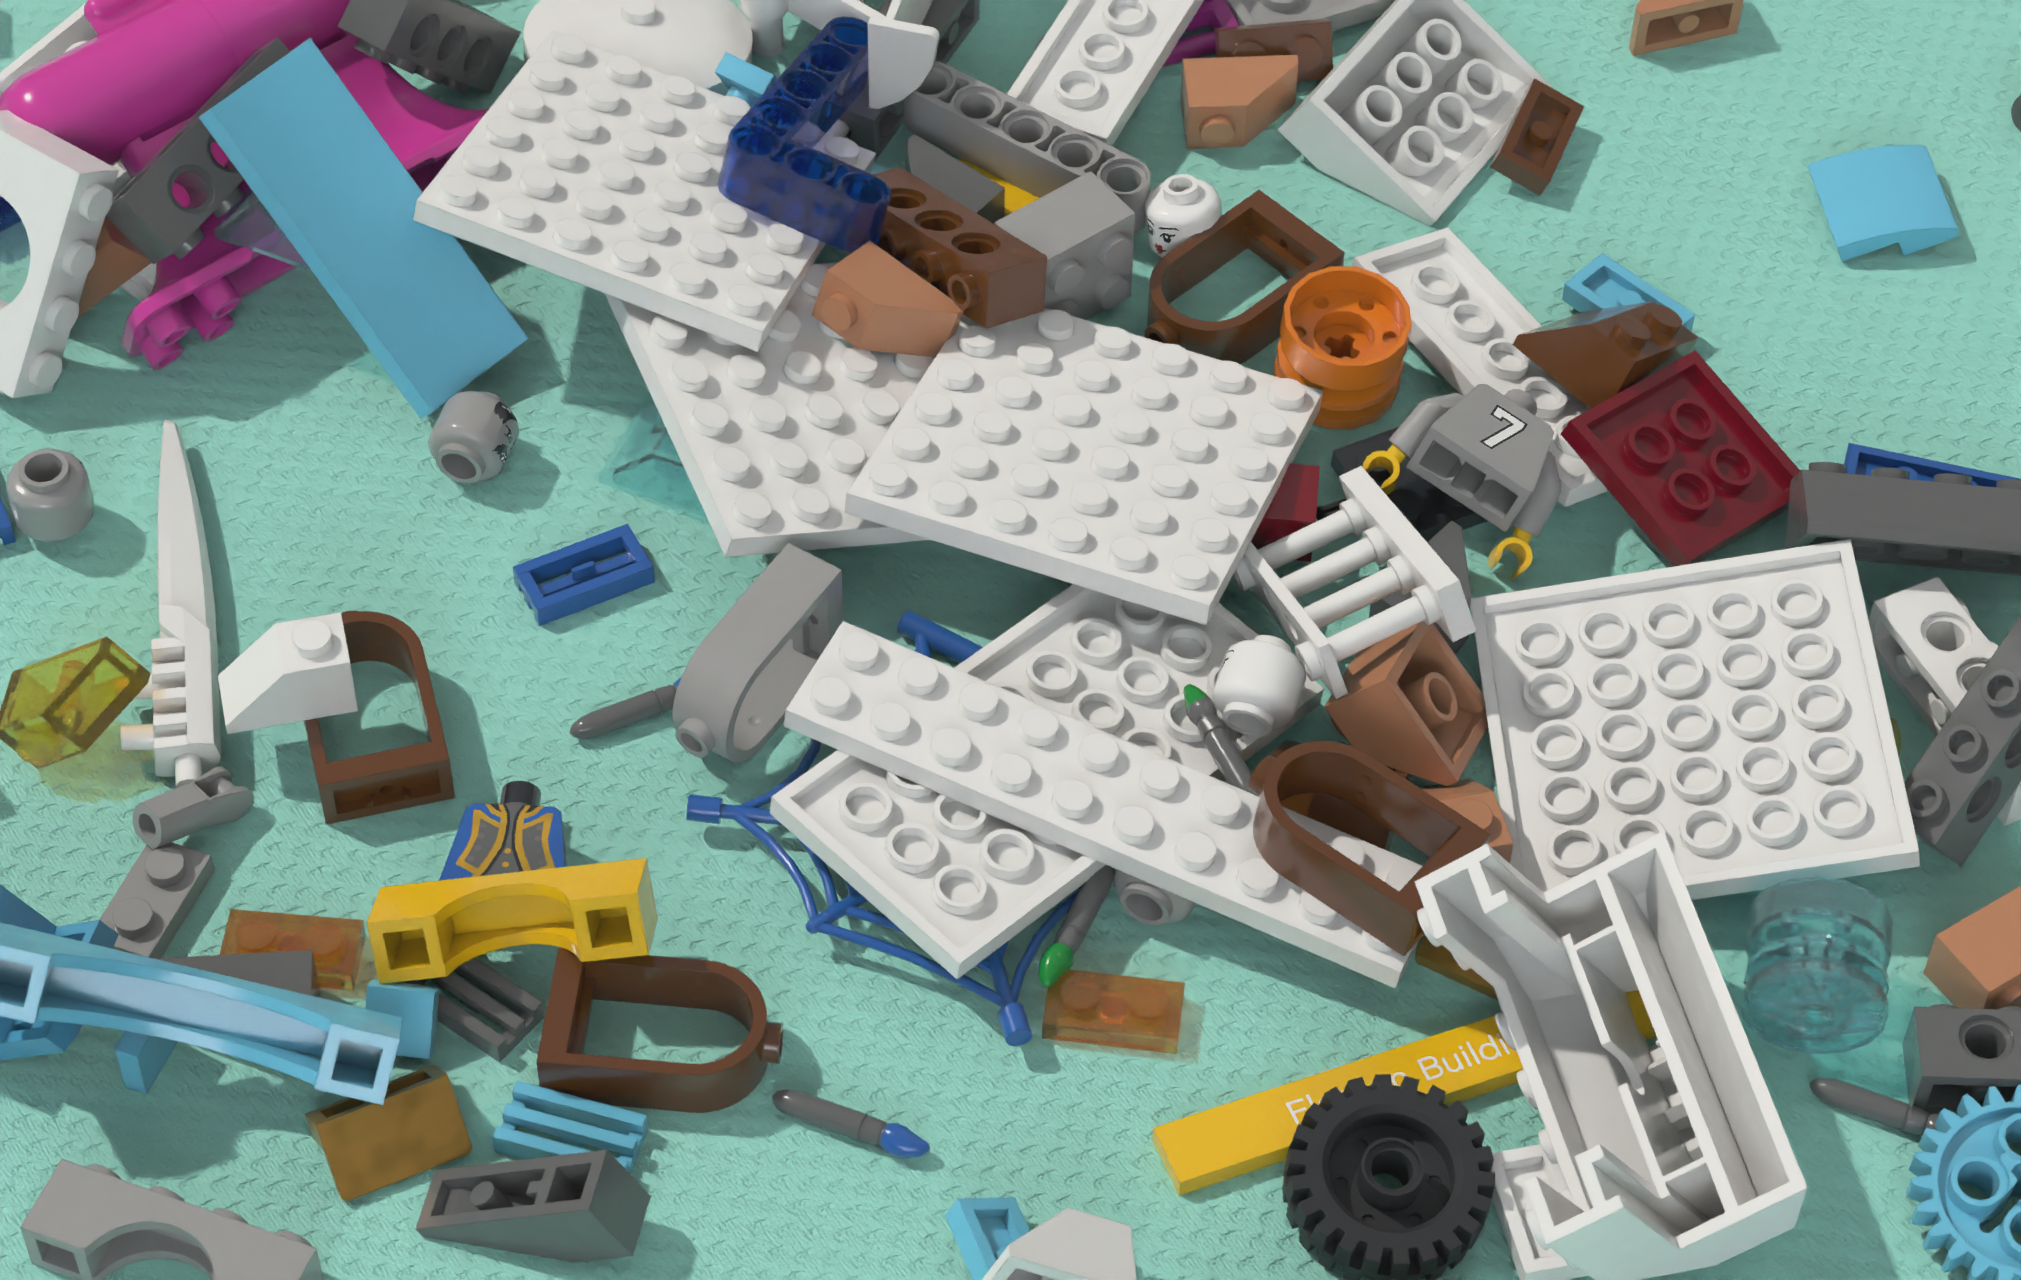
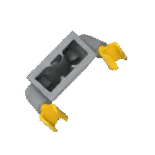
[1363,384,1561,579]

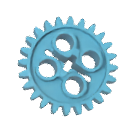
[1906,1084,2021,1280]

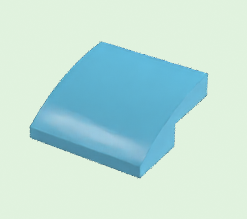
[1807,145,1960,262]

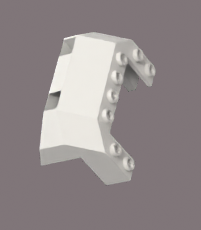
[1415,831,1808,1280]

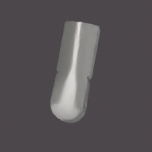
[133,766,254,850]

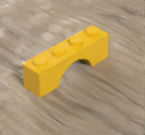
[366,858,658,984]

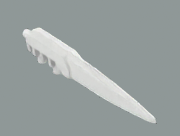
[119,420,221,788]

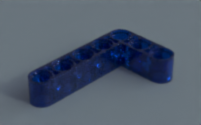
[717,16,892,253]

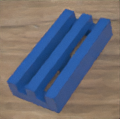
[513,524,655,626]

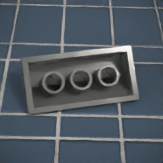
[1786,462,2021,576]

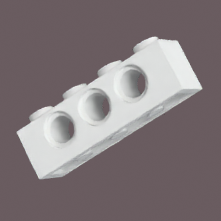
[1869,577,2021,826]

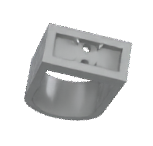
[672,543,844,763]

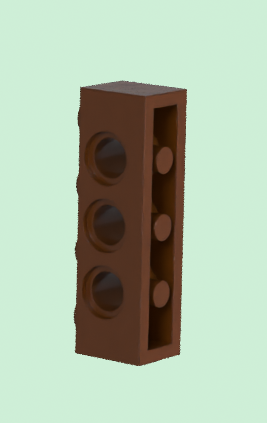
[839,167,1047,329]

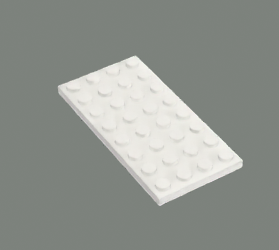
[769,584,1324,979]

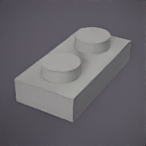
[99,842,215,959]

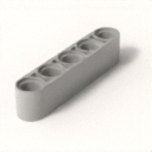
[904,61,1150,234]

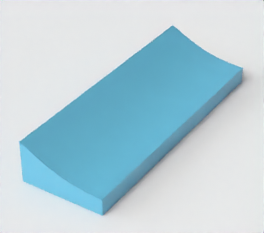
[199,38,529,419]

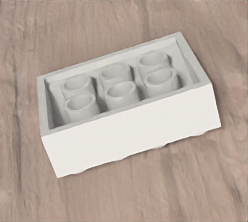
[1278,0,1552,227]

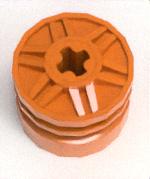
[1274,266,1412,429]

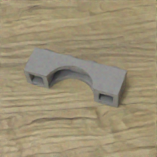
[20,1159,324,1280]

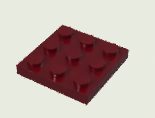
[1561,350,1800,567]

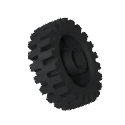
[1282,1074,1495,1280]

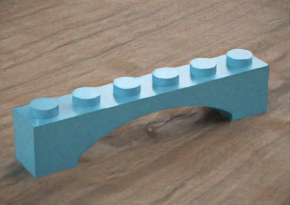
[0,922,403,1105]

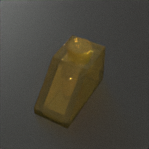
[0,636,151,769]

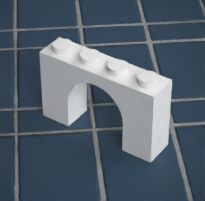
[0,110,119,398]

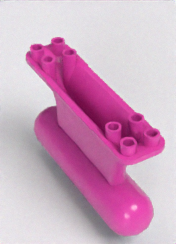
[0,0,490,370]

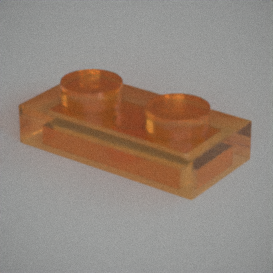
[219,909,366,991]
[1042,970,1185,1054]

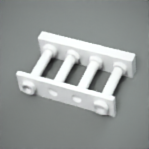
[1233,466,1476,699]

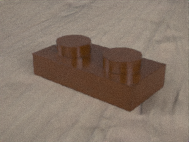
[1215,19,1333,82]
[1490,78,1584,196]

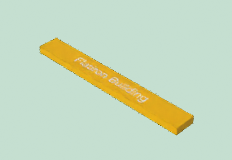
[1152,990,1657,1196]

